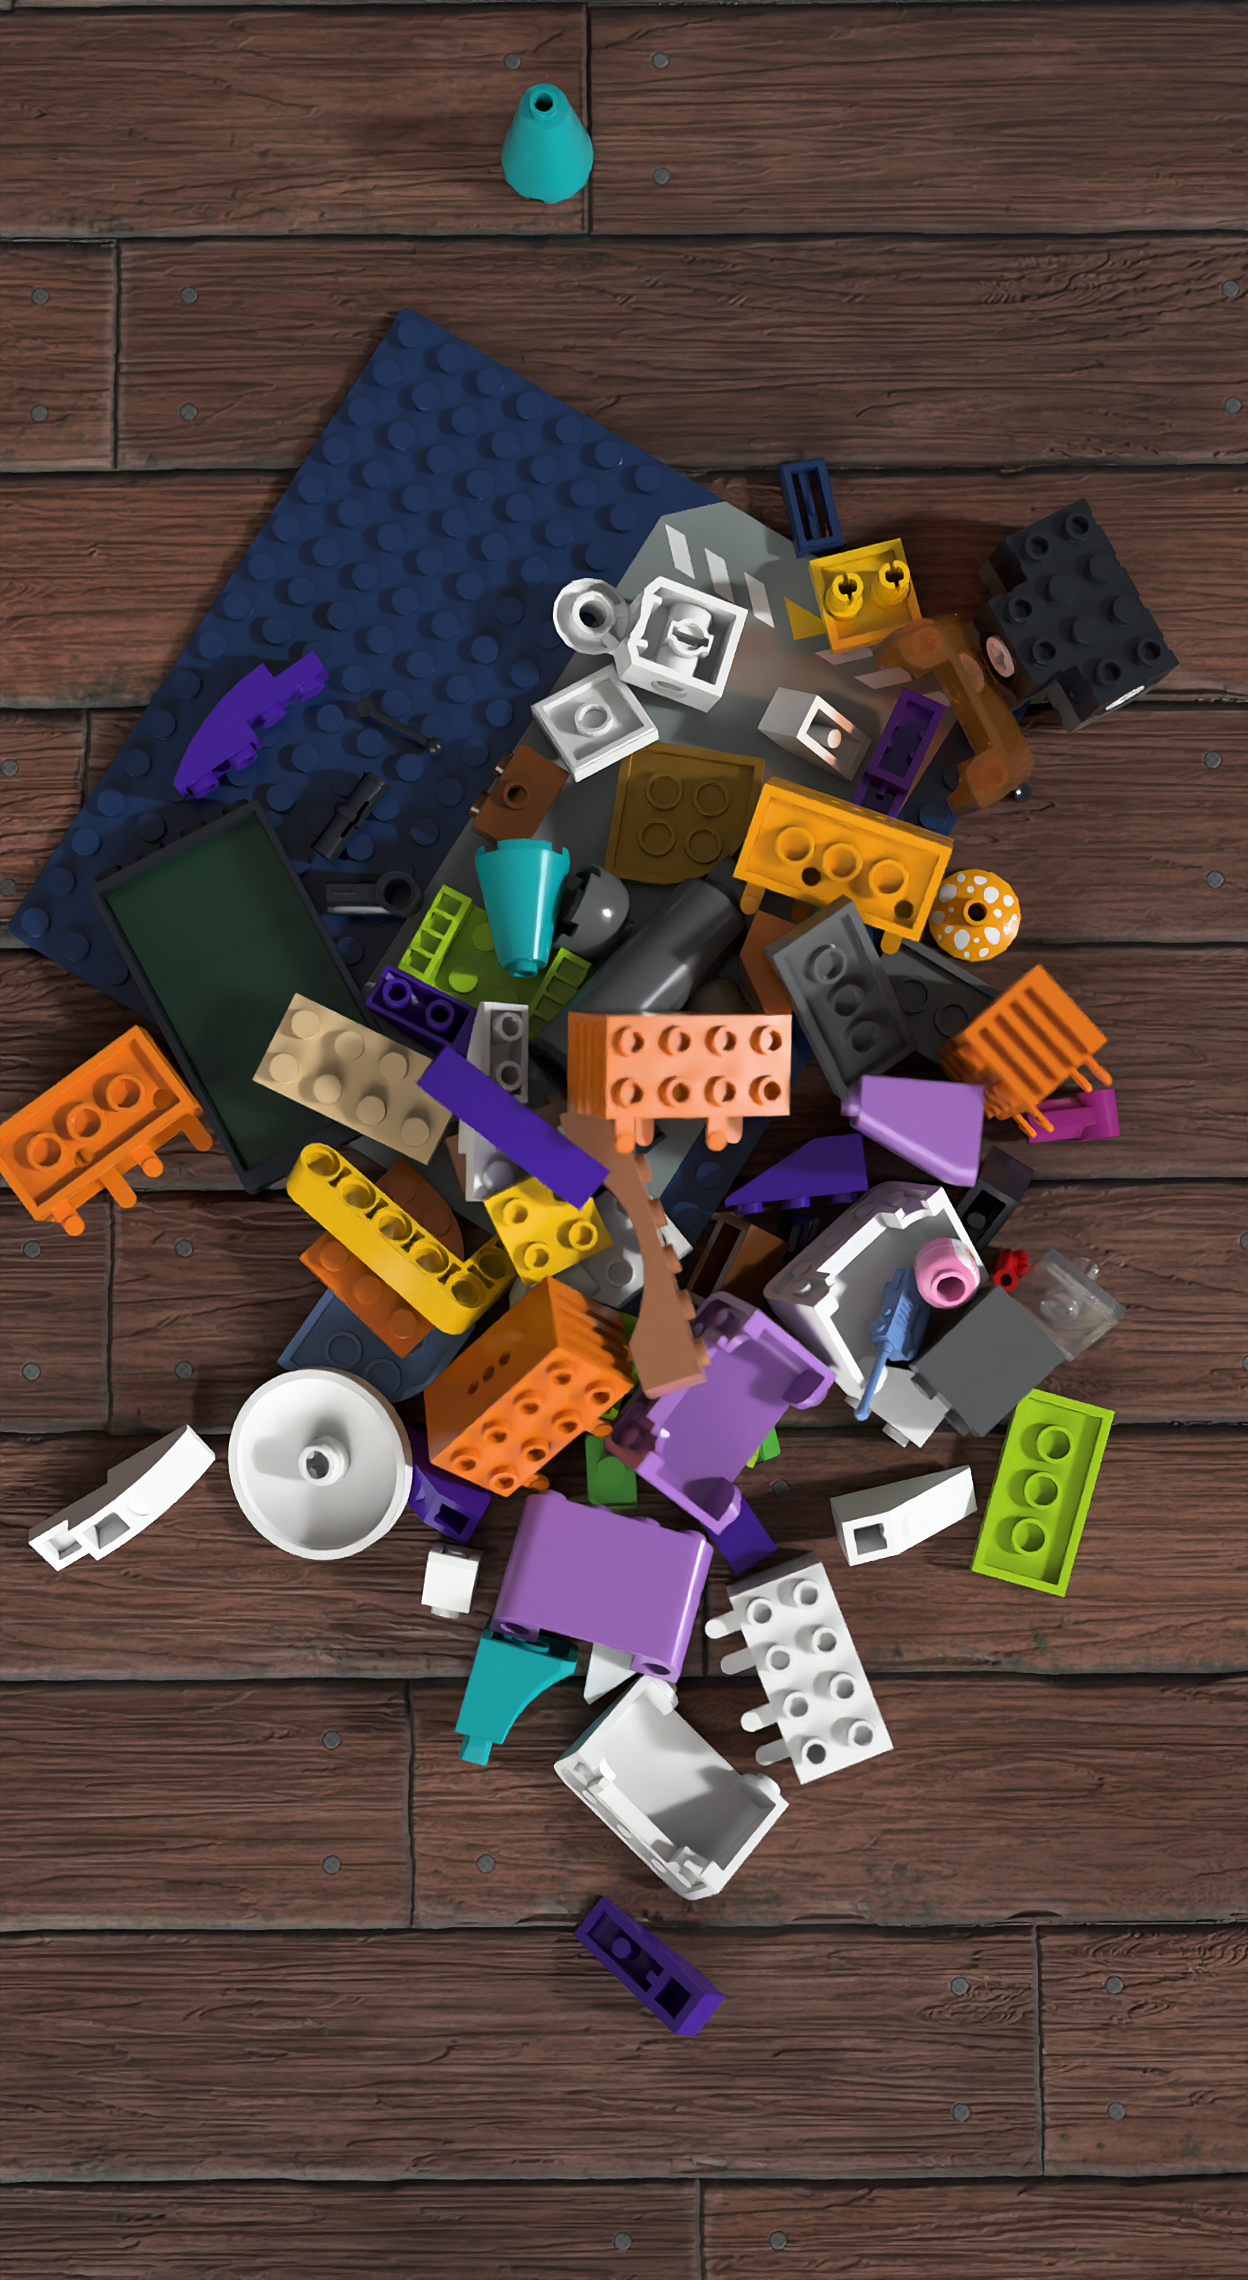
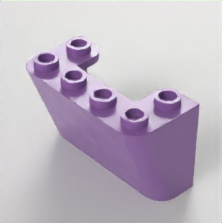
[489,1489,714,1683]

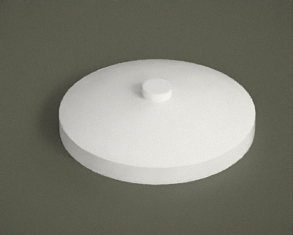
[228,1366,413,1560]

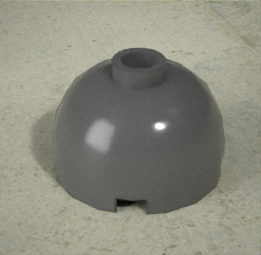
[551,862,634,959]

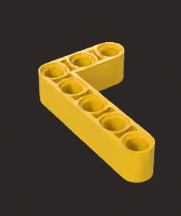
[286,1143,518,1335]

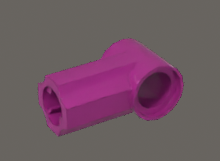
[1022,1089,1120,1144]

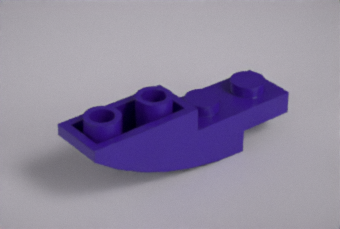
[173,651,329,800]

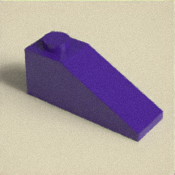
[573,1896,725,2036]

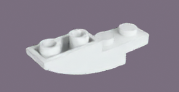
[458,1002,528,1202]
[28,1424,215,1571]

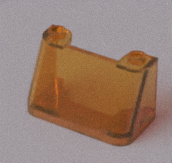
[871,612,1035,819]

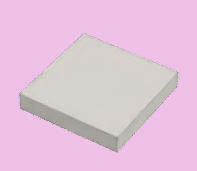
[530,663,659,783]

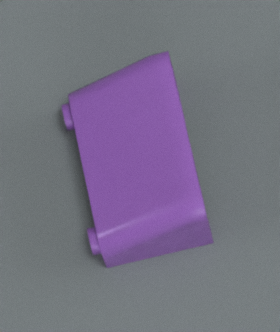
[840,1075,985,1187]
[604,1291,838,1535]

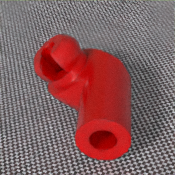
[989,1248,1029,1292]

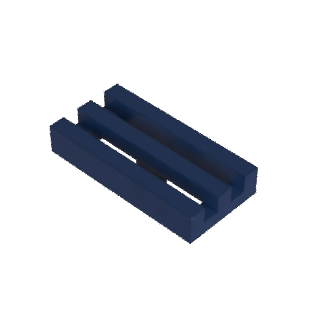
[777,457,844,559]

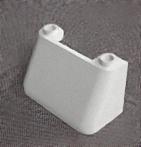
[763,1181,990,1398]
[554,1673,789,1900]

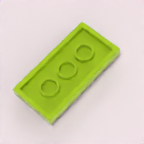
[969,1388,1115,1597]

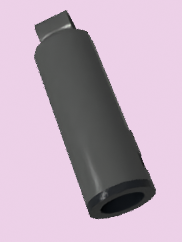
[528,856,767,1094]

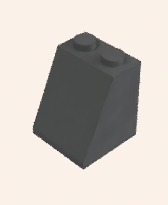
[907,1285,1067,1437]

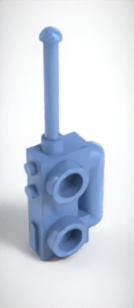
[854,1267,933,1420]

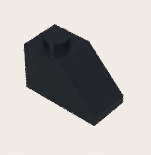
[953,1146,1034,1256]

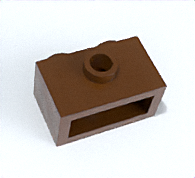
[468,743,570,846]
[685,1211,790,1310]

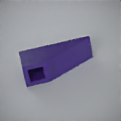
[364,964,478,1059]
[723,1133,868,1215]
[403,1423,496,1546]

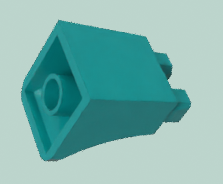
[455,1619,579,1766]

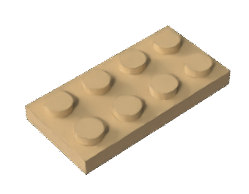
[252,993,454,1166]

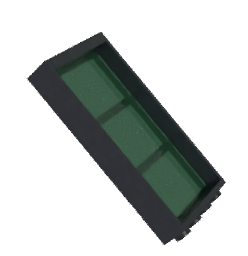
[86,798,385,1195]

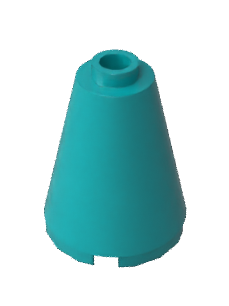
[501,83,593,203]
[475,839,570,978]

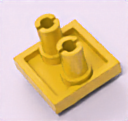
[808,538,924,656]
[481,1174,614,1288]

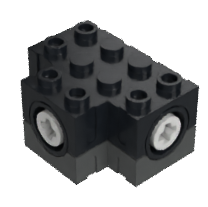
[961,498,1180,735]

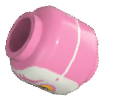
[913,1237,980,1310]

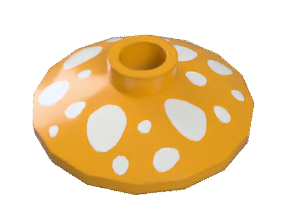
[927,869,1021,962]

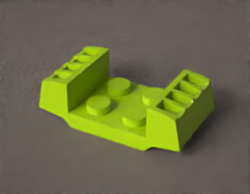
[396,884,597,1042]

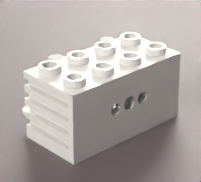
[705,1551,893,1785]

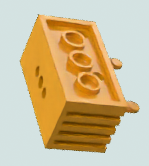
[733,775,954,954]

